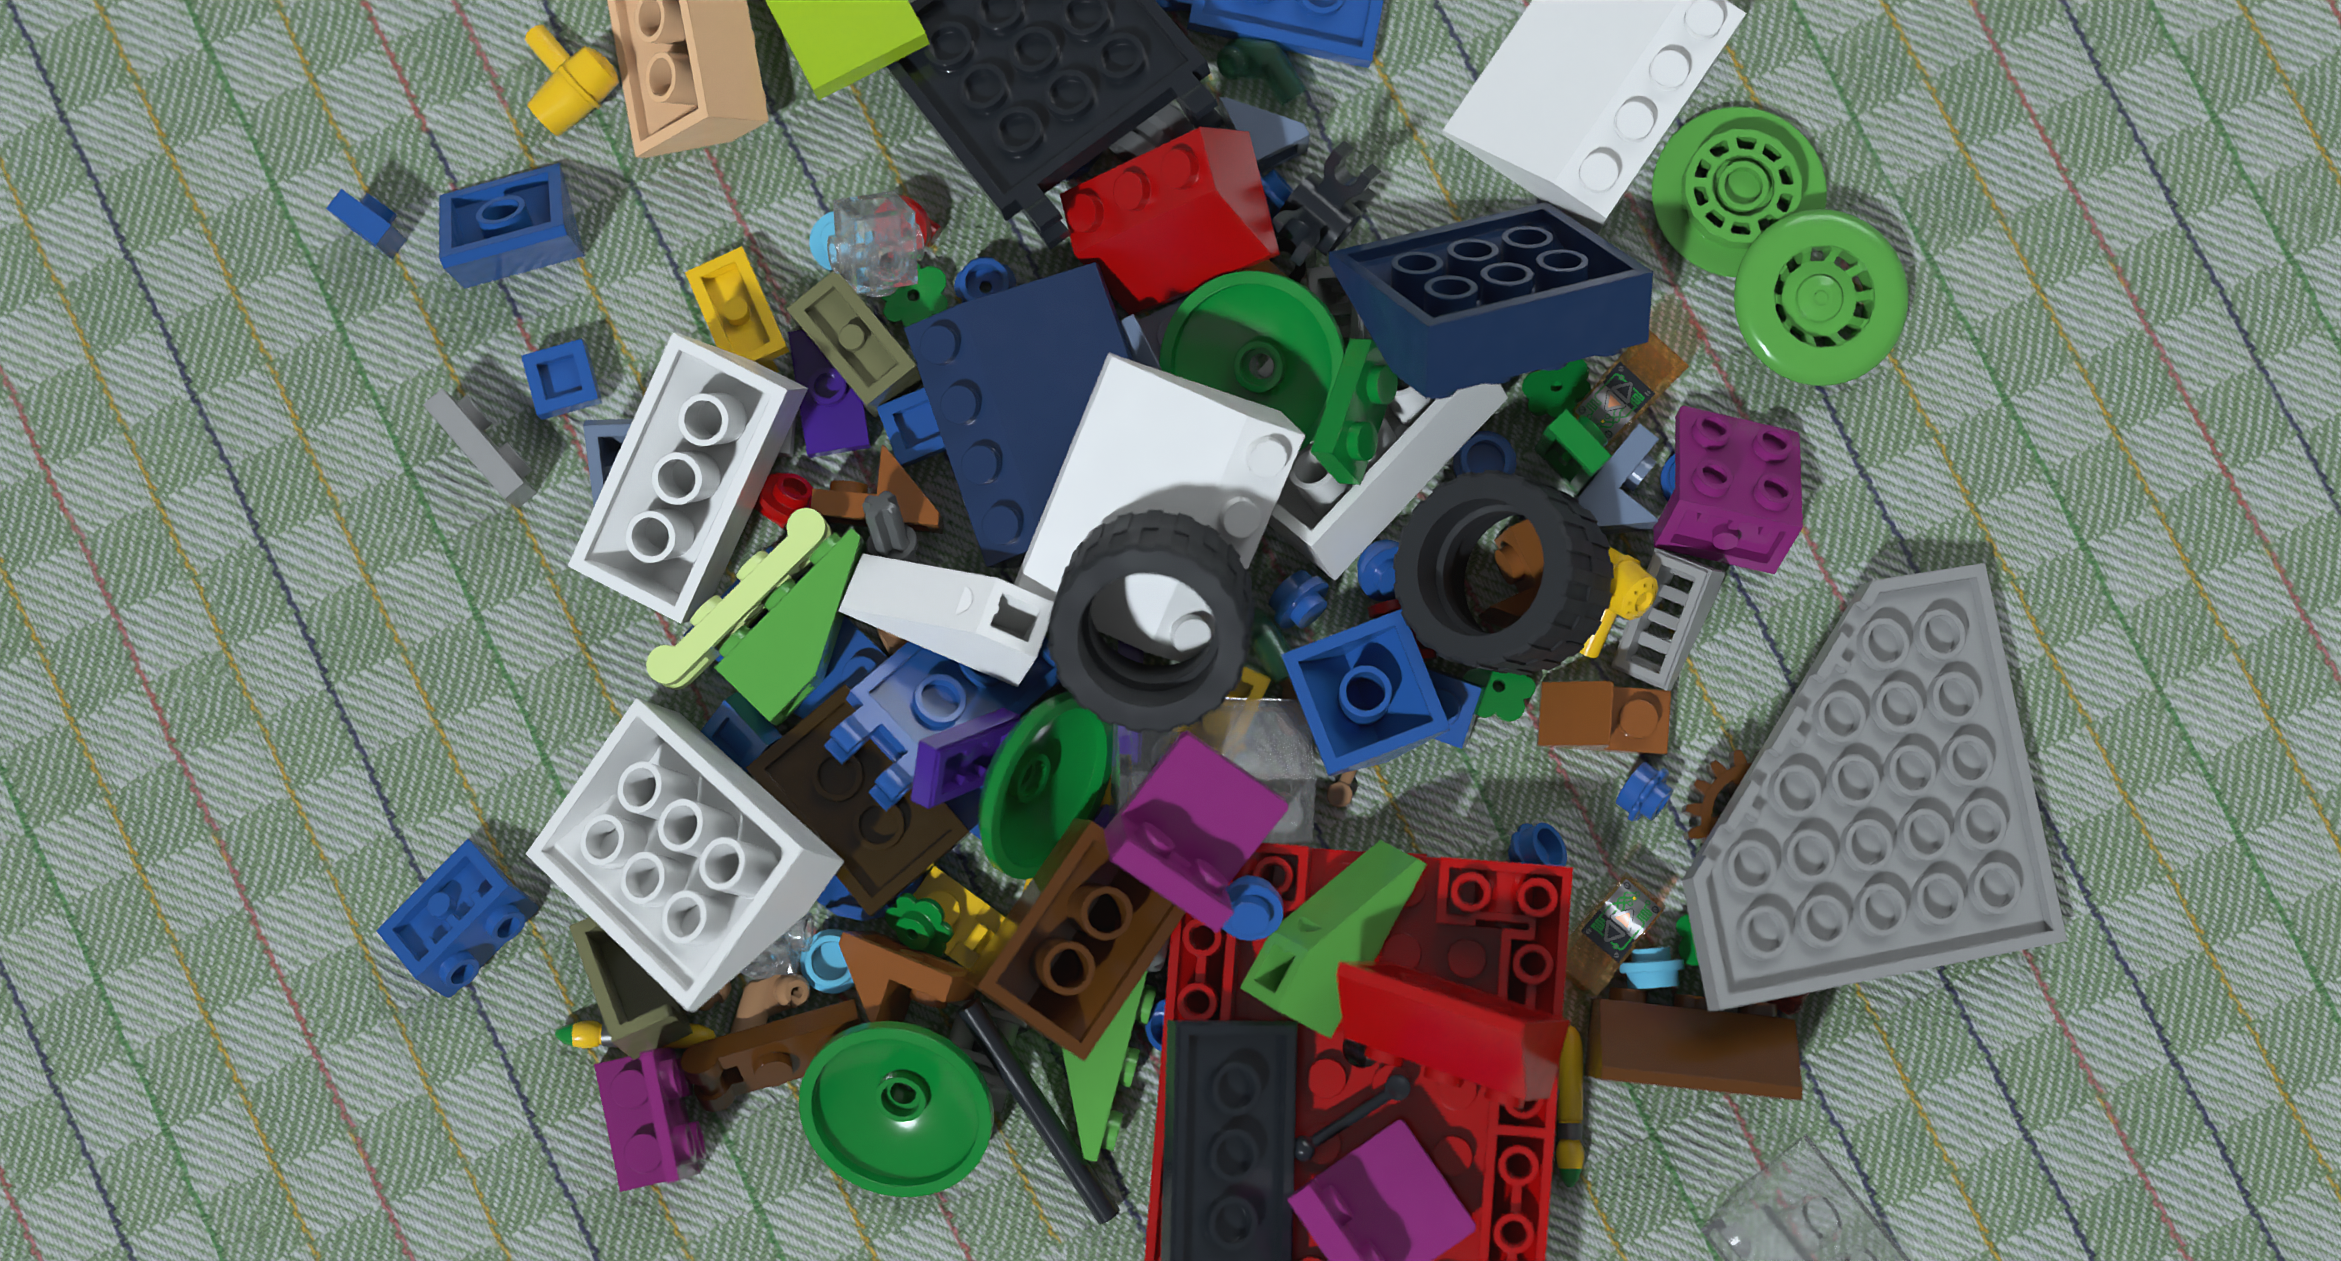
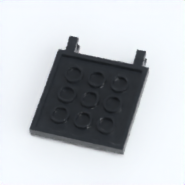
[884,0,1224,250]

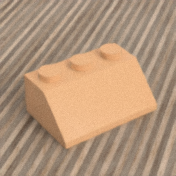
[607,0,769,158]

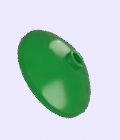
[1159,271,1346,453]
[979,692,1115,880]
[799,1021,994,1197]

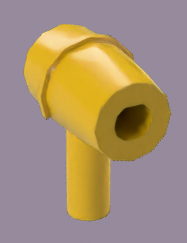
[525,24,619,137]
[1579,547,1659,658]

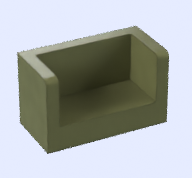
[786,269,922,418]
[569,917,693,1060]

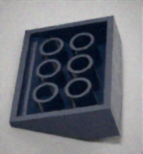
[1329,202,1653,399]
[904,262,1133,569]

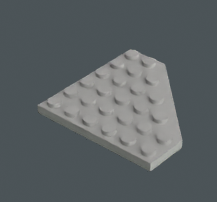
[1682,563,2067,1011]

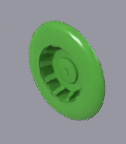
[1652,107,1827,278]
[1734,209,1909,386]

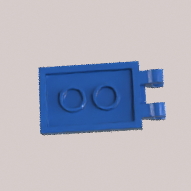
[1156,0,1384,68]
[824,637,1060,811]

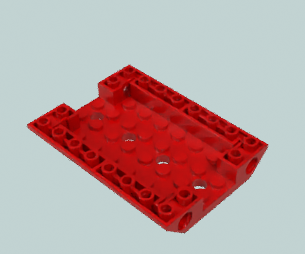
[1144,843,1573,1261]

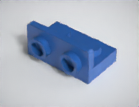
[376,839,539,998]

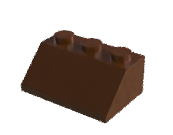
[963,818,1186,1062]
[1584,987,1803,1101]

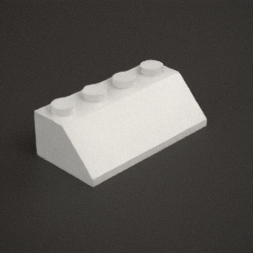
[568,332,808,623]

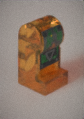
[1572,330,1689,450]
[1565,871,1666,997]

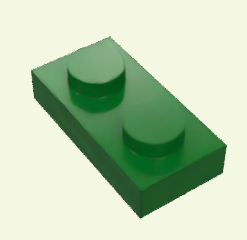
[1310,338,1398,485]
[1534,409,1612,494]

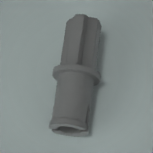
[862,491,919,564]

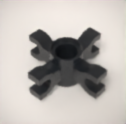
[1269,140,1382,283]

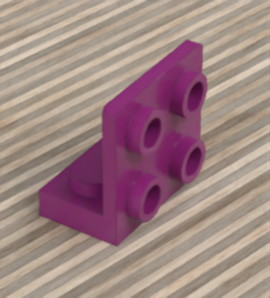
[1654,406,1803,575]
[1104,731,1288,933]
[594,1047,706,1192]
[1287,1119,1476,1261]

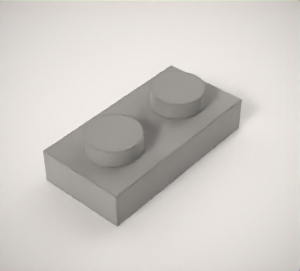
[423,388,537,509]

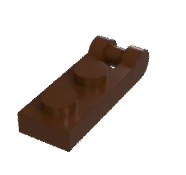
[681,998,865,1112]

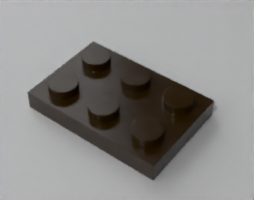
[746,684,971,917]

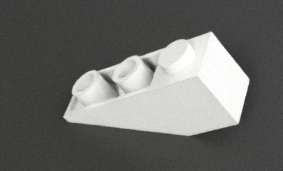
[838,553,1054,687]

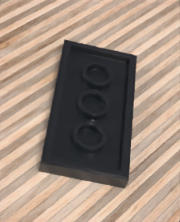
[1161,1020,1298,1261]

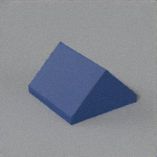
[439,163,585,289]
[1281,609,1450,776]

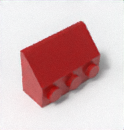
[1060,127,1280,316]
[1336,961,1571,1108]

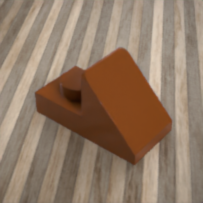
[811,445,944,534]
[1478,519,1544,629]
[1537,681,1671,756]
[839,930,977,1023]

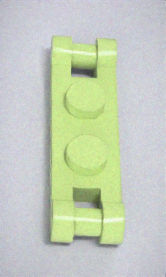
[646,508,833,690]

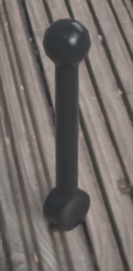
[1295,1075,1411,1162]

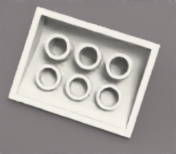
[1441,0,1746,235]
[1258,293,1508,581]
[1014,353,1305,662]
[526,698,844,1012]

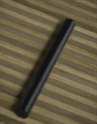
[957,997,1120,1224]

